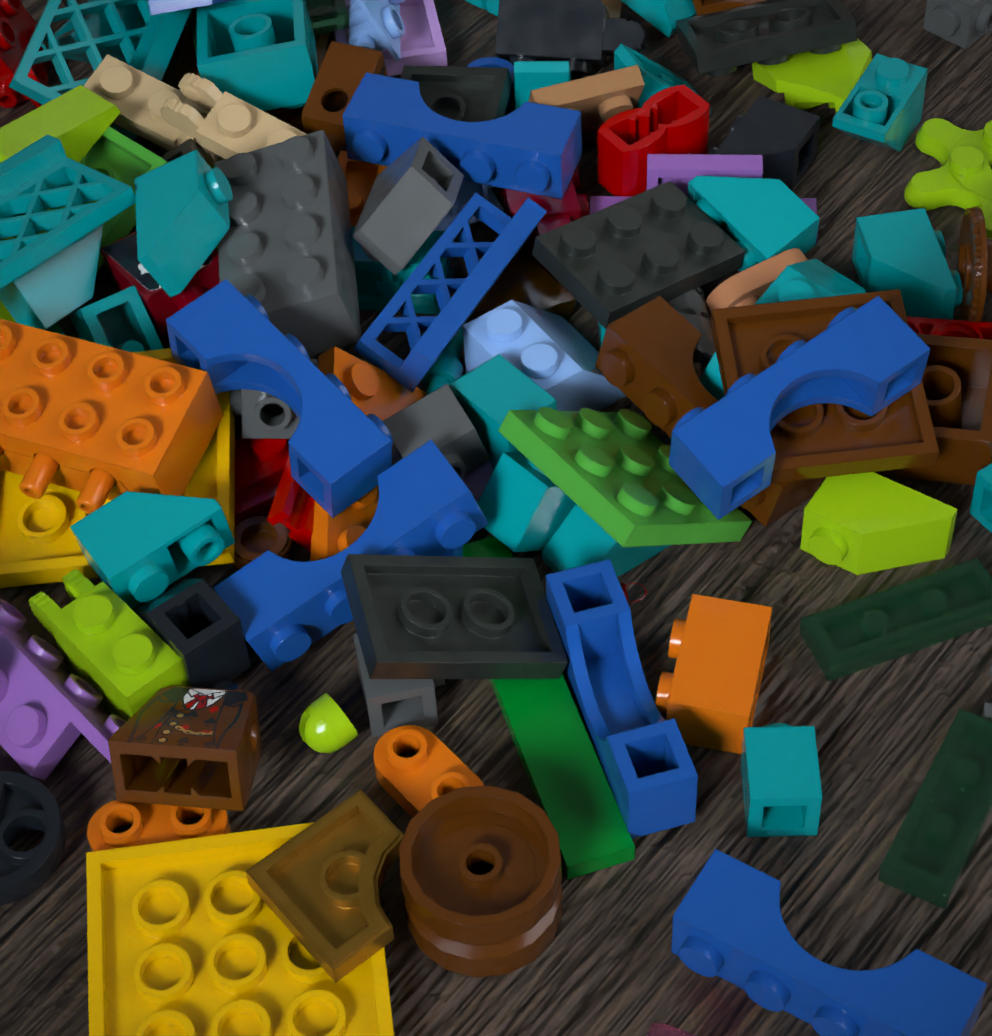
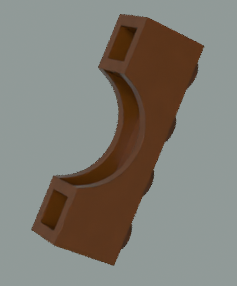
[595,296,823,527]

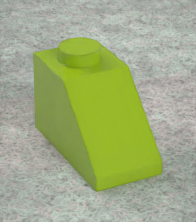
[800,472,958,575]

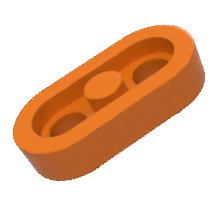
[373,725,484,818]
[87,800,231,852]

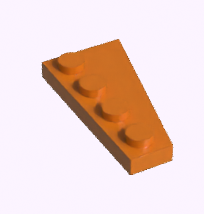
[310,346,426,561]

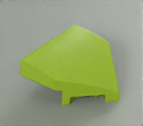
[752,38,872,113]

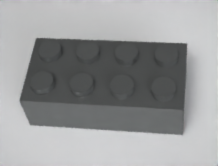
[215,130,362,356]

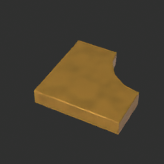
[245,790,404,983]

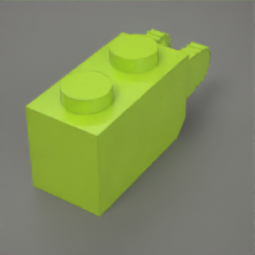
[28,569,189,721]

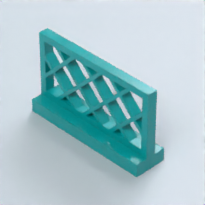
[9,0,192,141]
[0,134,135,289]

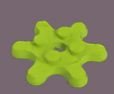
[904,118,992,238]

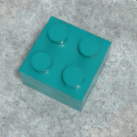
[197,0,318,111]

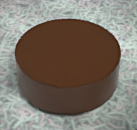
[232,516,294,571]

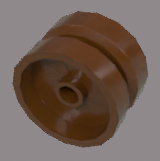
[399,785,563,977]

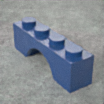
[342,73,582,199]
[166,279,393,518]
[669,296,930,520]
[213,439,488,672]
[546,559,698,839]
[671,849,987,1036]

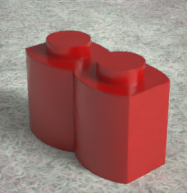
[598,85,710,196]

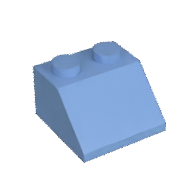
[462,300,626,412]

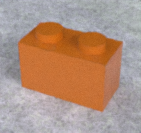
[656,594,772,754]

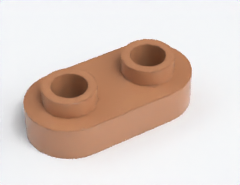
[705,248,808,315]

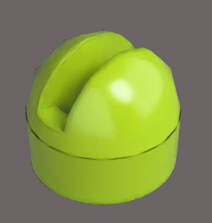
[299,693,358,753]

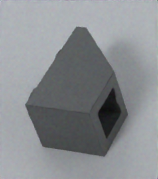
[352,137,464,275]

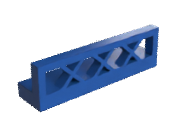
[353,192,547,393]

